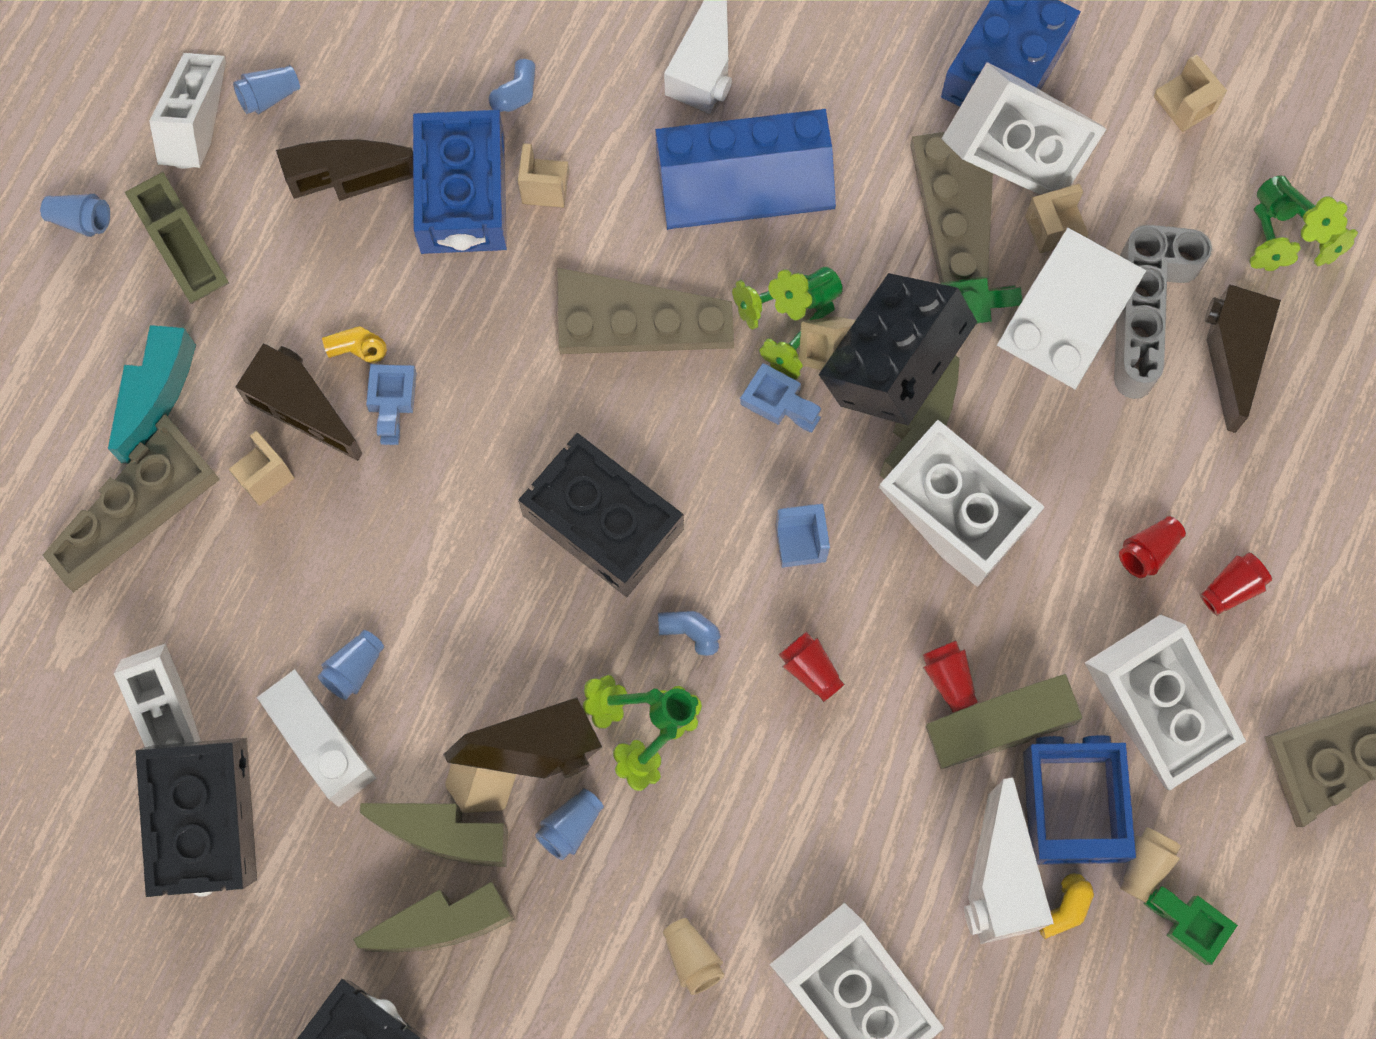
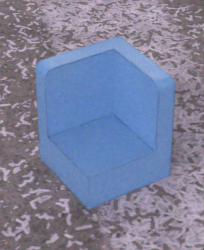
[775,504,830,568]

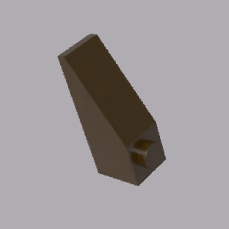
[1205,284,1281,433]
[235,343,362,461]
[443,697,602,779]

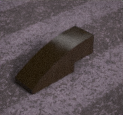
[276,139,413,201]

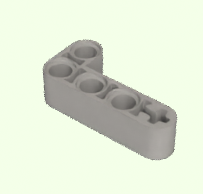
[1114,225,1212,399]

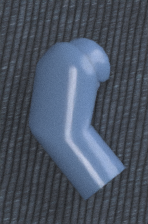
[489,59,536,112]
[658,611,721,656]

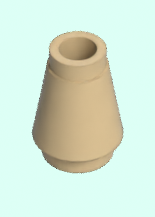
[1120,827,1181,903]
[662,918,725,995]

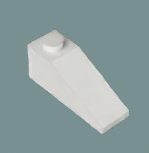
[664,0,732,114]
[149,53,226,169]
[114,643,201,747]
[257,669,376,807]

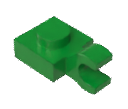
[941,277,1022,324]
[1143,886,1238,965]

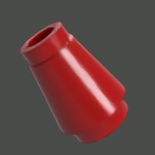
[1119,516,1186,578]
[1200,552,1272,616]
[778,631,845,702]
[922,640,978,713]

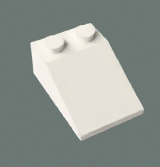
[942,62,1106,195]
[997,228,1146,389]
[879,420,1044,587]
[1085,615,1246,791]
[964,777,1054,944]
[770,903,944,1039]

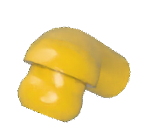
[322,326,387,363]
[1039,873,1094,939]

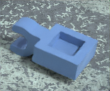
[740,363,821,433]
[366,364,417,445]

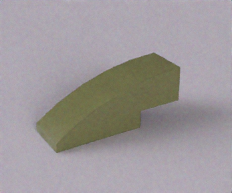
[125,172,229,304]
[880,355,960,479]
[926,674,1082,770]
[360,803,508,867]
[353,882,515,953]

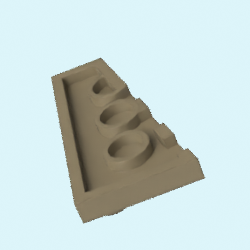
[910,132,993,284]
[557,267,734,354]
[43,414,220,593]
[1265,700,1376,827]

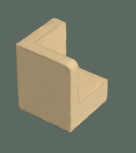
[1154,54,1227,132]
[518,143,569,208]
[1025,184,1088,253]
[799,316,856,370]
[228,430,295,506]
[445,763,516,813]

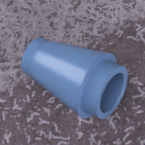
[233,65,300,114]
[40,194,110,237]
[318,630,384,700]
[535,788,604,860]

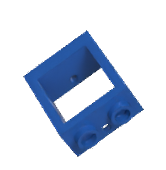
[1023,735,1136,865]

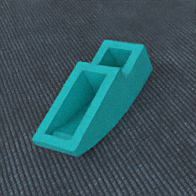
[108,325,196,464]

